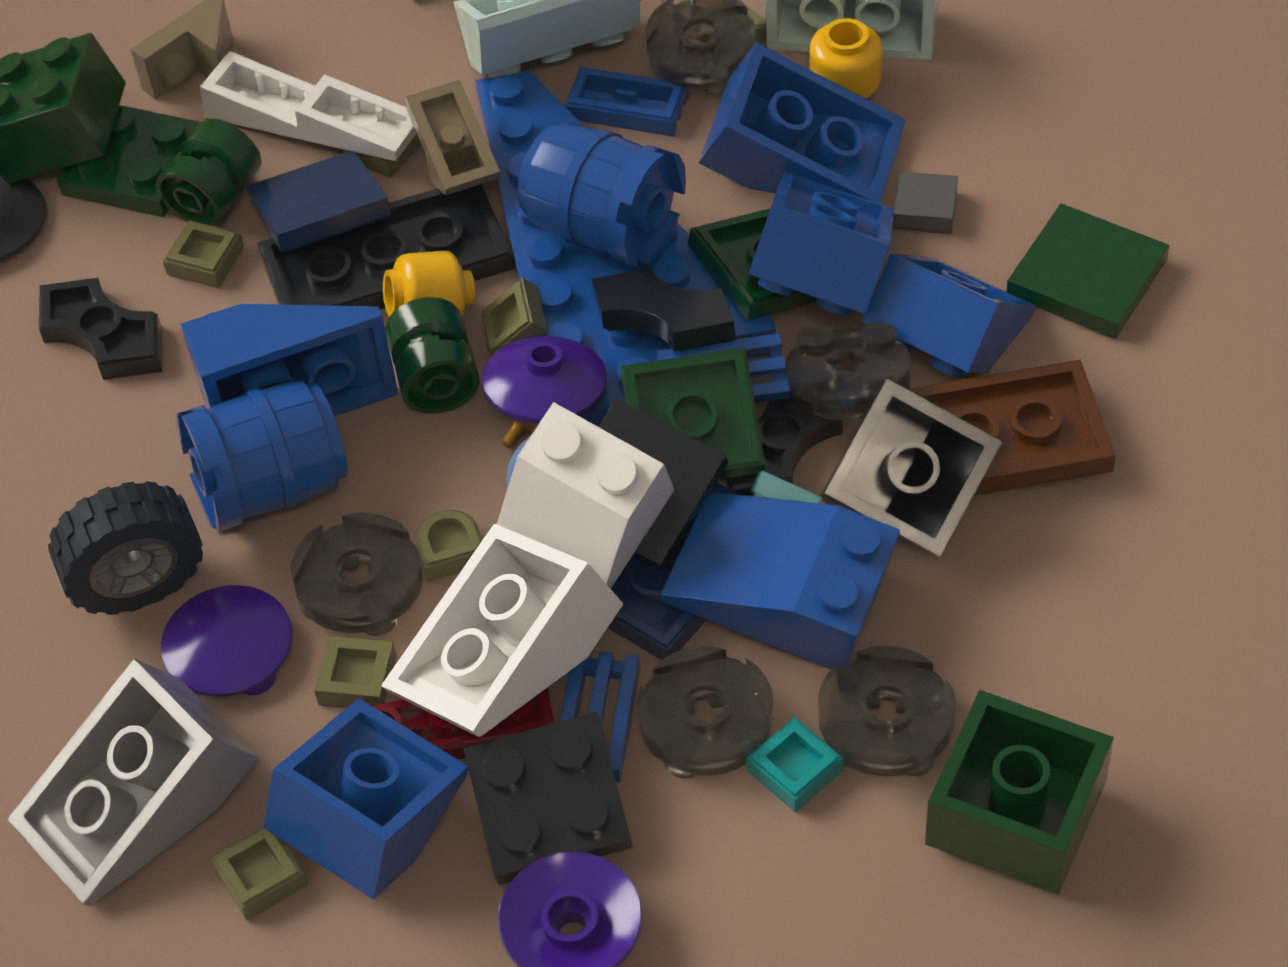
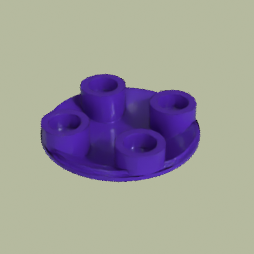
[161,585,292,696]

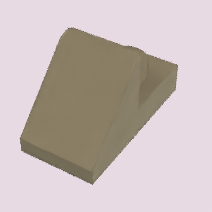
[130,0,233,100]
[406,80,500,195]

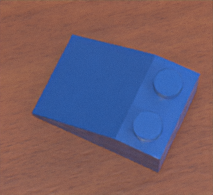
[698,42,906,203]
[748,171,894,316]
[180,304,399,417]
[659,492,901,674]

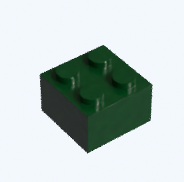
[0,32,126,184]
[925,689,1114,895]

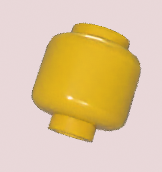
[810,18,883,99]
[383,251,475,317]

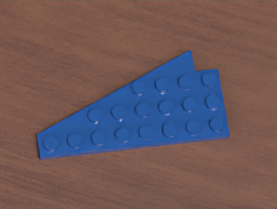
[475,71,776,426]

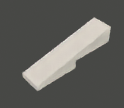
[200,51,416,161]

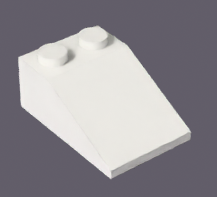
[381,524,623,737]

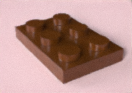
[908,359,1116,495]

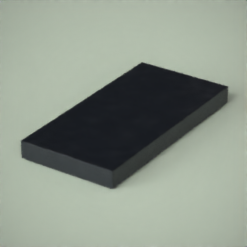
[257,184,515,310]

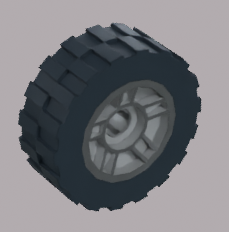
[48,481,203,615]

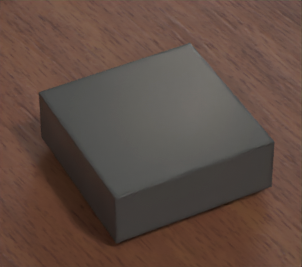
[893,171,958,233]

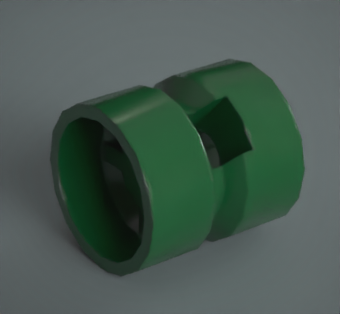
[155,119,262,226]
[385,297,480,414]

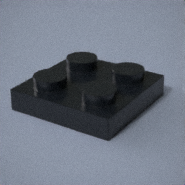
[464,712,634,885]

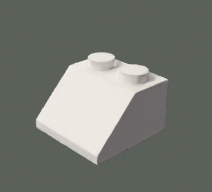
[496,402,675,589]

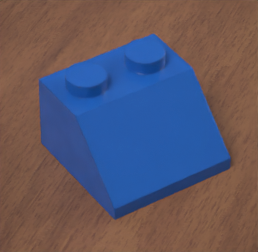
[862,254,1037,378]
[263,698,469,900]

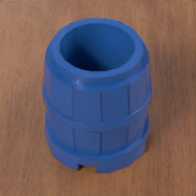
[517,123,686,267]
[176,380,347,532]

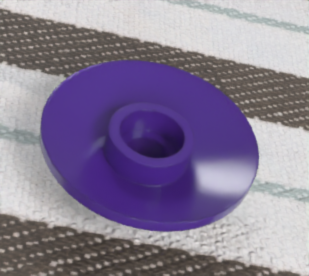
[482,336,607,424]
[498,852,642,967]

